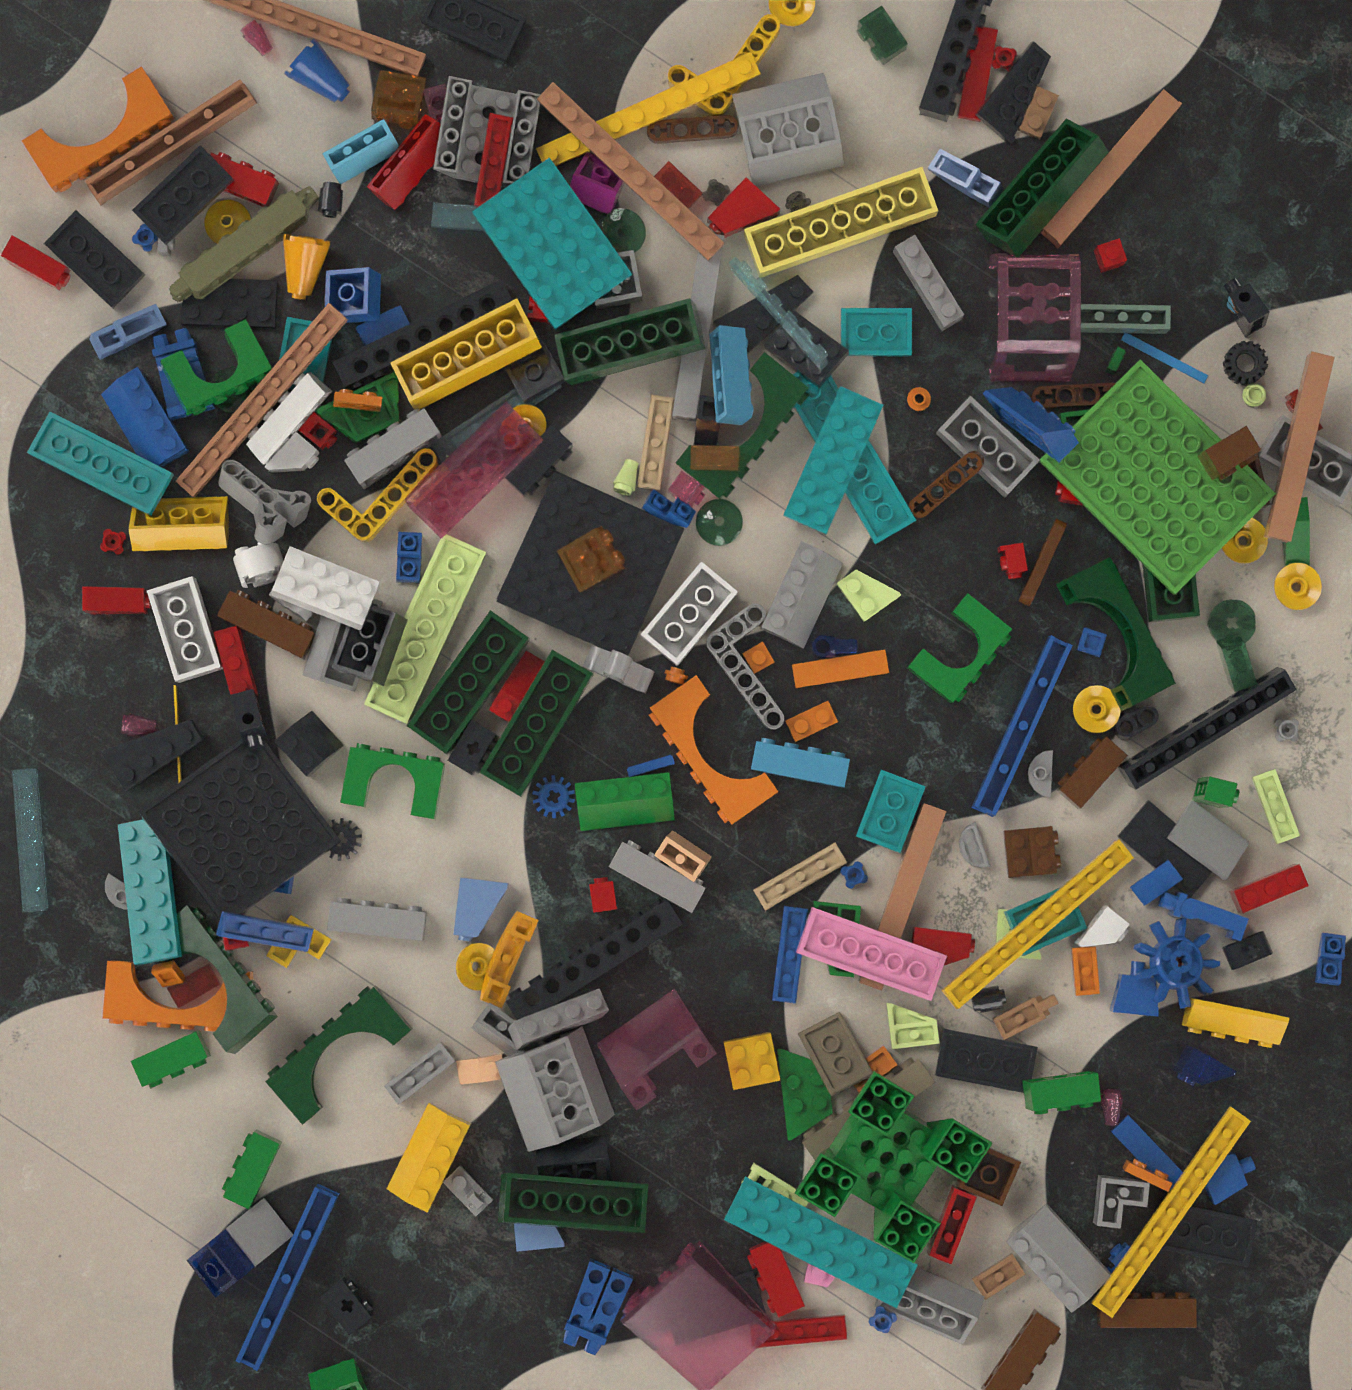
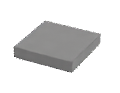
[226,1198,293,1266]

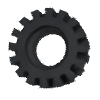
[1223,341,1268,385]

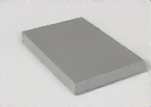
[1167,800,1249,880]

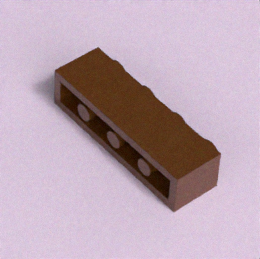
[217,590,315,659]
[1097,1291,1197,1328]
[981,1309,1061,1390]

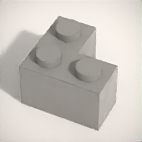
[595,250,642,310]
[1093,1175,1150,1228]

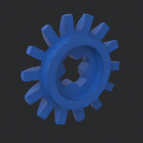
[533,775,575,818]

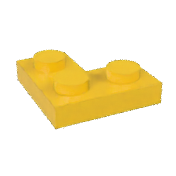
[266,915,332,968]

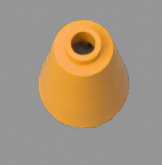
[283,234,330,300]

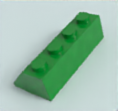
[575,773,675,831]

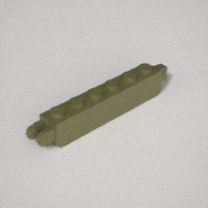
[169,186,319,303]

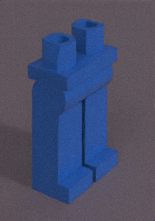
[152,328,216,421]
[1157,892,1249,941]
[563,1258,633,1355]

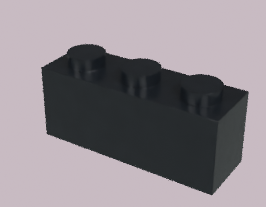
[503,425,573,498]

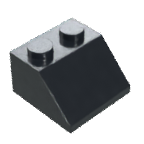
[274,711,344,777]

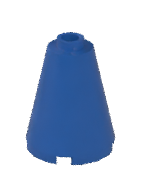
[284,38,350,103]

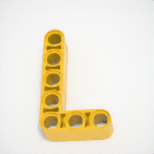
[668,14,780,116]
[317,448,438,543]

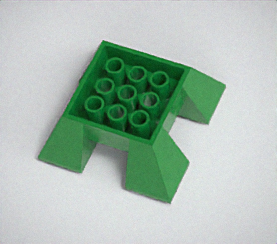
[795,1071,993,1264]

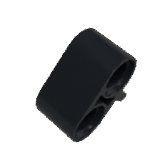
[1114,705,1159,740]
[1222,931,1273,970]

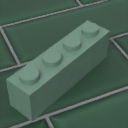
[1072,304,1171,334]

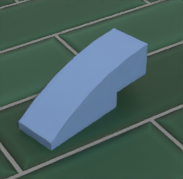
[928,149,1004,208]
[89,304,167,360]

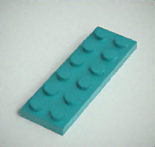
[783,386,884,535]
[27,412,174,516]
[118,819,182,965]

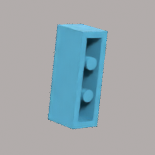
[322,119,399,184]

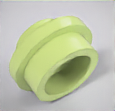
[1242,383,1266,407]

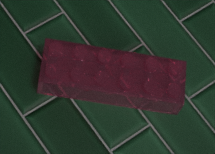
[405,401,543,539]

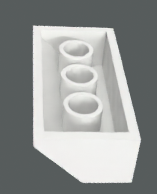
[246,372,332,464]

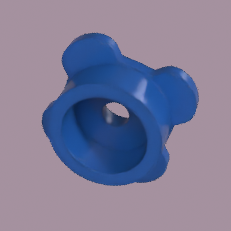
[132,224,158,252]
[841,861,868,889]
[869,1306,897,1333]

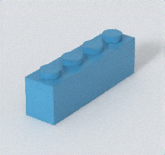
[709,325,754,425]
[751,738,850,788]

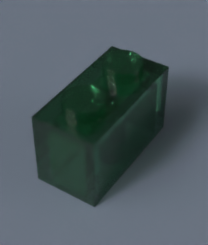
[856,5,908,65]
[1216,633,1257,692]

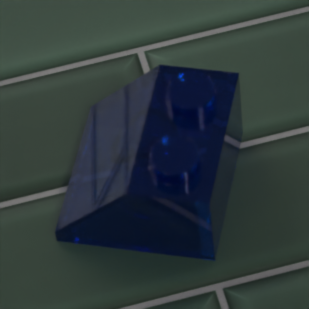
[1173,1045,1237,1086]
[186,1229,255,1298]

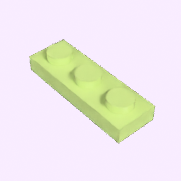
[1252,769,1300,844]

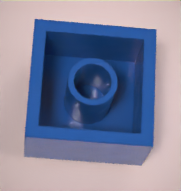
[325,267,381,323]

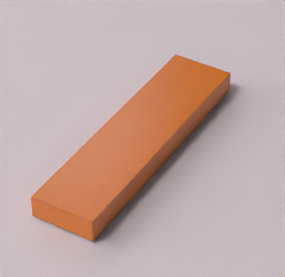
[792,650,889,688]

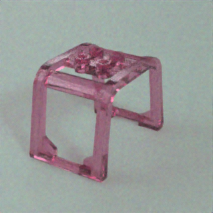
[989,253,1081,381]

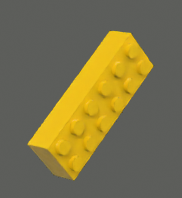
[390,298,542,410]

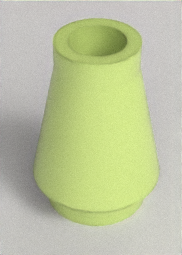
[613,459,639,496]

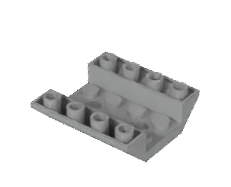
[732,73,844,186]
[433,76,541,187]
[495,1026,615,1151]

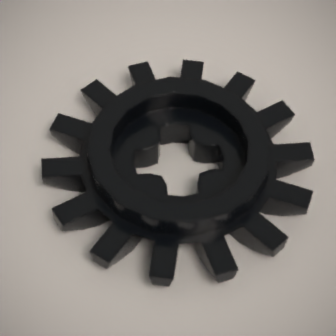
[329,818,362,861]

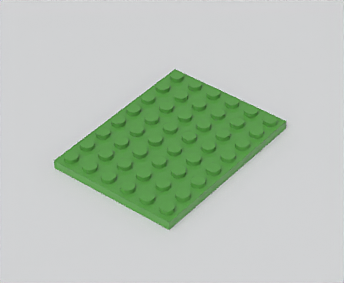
[1039,359,1276,595]

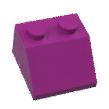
[570,152,625,215]

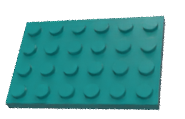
[472,157,632,329]

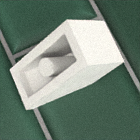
[265,432,319,473]
[1074,905,1130,947]

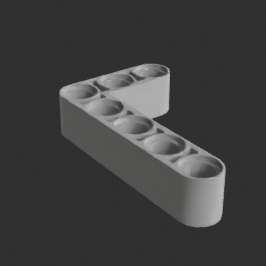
[706,603,784,730]

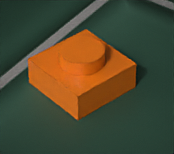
[742,642,774,674]
[151,960,185,987]

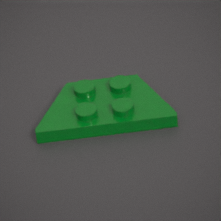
[315,372,399,444]
[777,1048,833,1141]

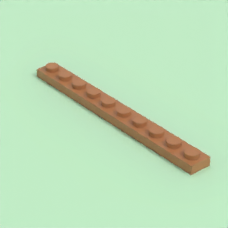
[204,0,426,78]
[537,82,724,261]
[176,303,348,497]

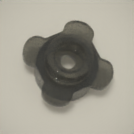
[703,179,730,207]
[785,191,811,212]

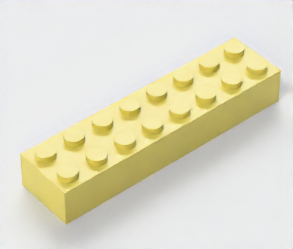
[744,167,938,278]

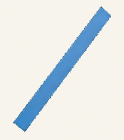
[1121,333,1208,383]

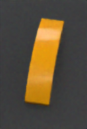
[480,911,539,1008]

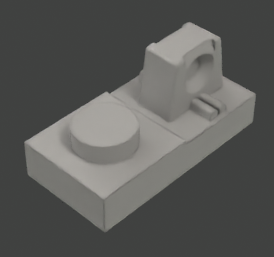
[443,1165,493,1216]

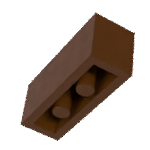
[1057,736,1128,809]

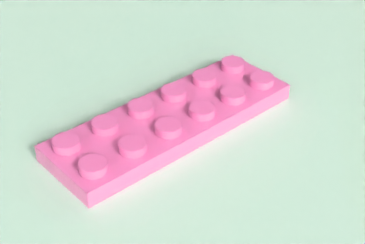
[796,907,947,1001]

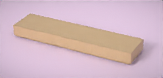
[637,394,675,491]
[753,843,847,910]

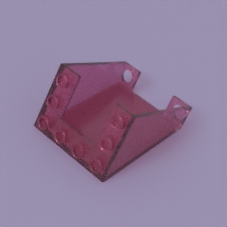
[597,989,717,1111]
[620,1241,777,1390]

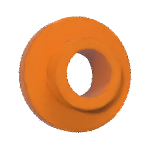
[907,387,931,411]
[665,667,688,685]

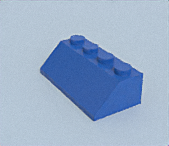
[101,367,190,468]
[983,387,1079,463]

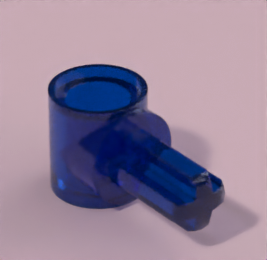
[811,635,858,658]

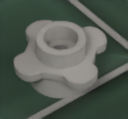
[1275,718,1299,742]

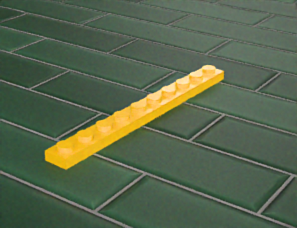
[536,52,761,166]
[941,839,1134,1009]
[1091,1107,1251,1318]

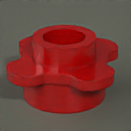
[992,46,1017,71]
[100,529,126,555]

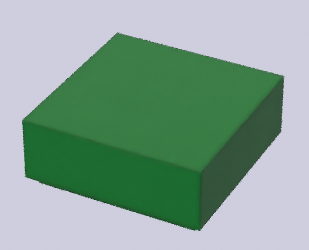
[1105,347,1126,375]

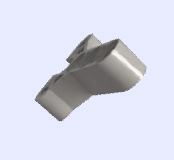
[218,460,311,545]
[583,645,655,694]

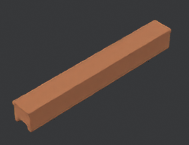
[85,79,257,206]
[1041,89,1182,249]
[1264,351,1335,543]
[859,803,946,991]

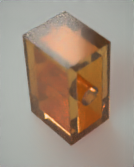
[690,445,740,471]

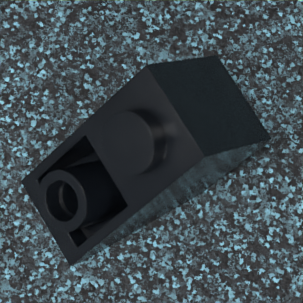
[693,395,720,449]

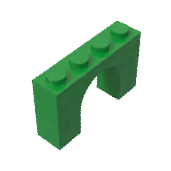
[160,319,272,416]
[907,593,1012,704]
[340,743,445,820]

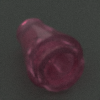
[240,20,273,56]
[121,713,156,736]
[1101,1089,1124,1126]

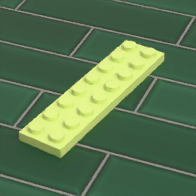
[364,533,487,724]

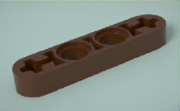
[647,115,738,144]
[1031,383,1116,409]
[909,451,984,518]
[1018,518,1067,606]

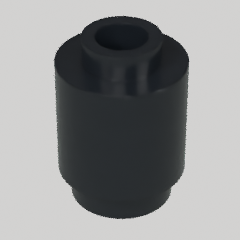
[318,182,343,218]
[971,985,1007,1013]

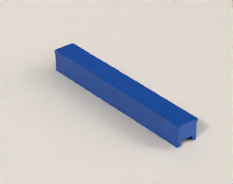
[971,635,1073,817]
[236,1184,340,1371]

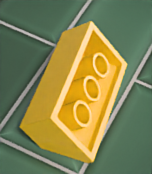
[129,496,229,551]
[1182,998,1289,1048]
[387,1103,471,1212]

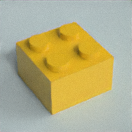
[723,1032,780,1090]

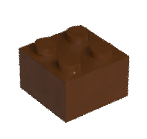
[1197,425,1261,481]
[956,1147,1021,1206]

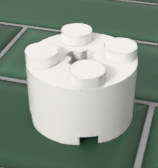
[233,542,284,588]

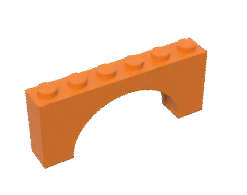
[22,66,175,193]
[649,675,778,825]
[102,960,253,1031]

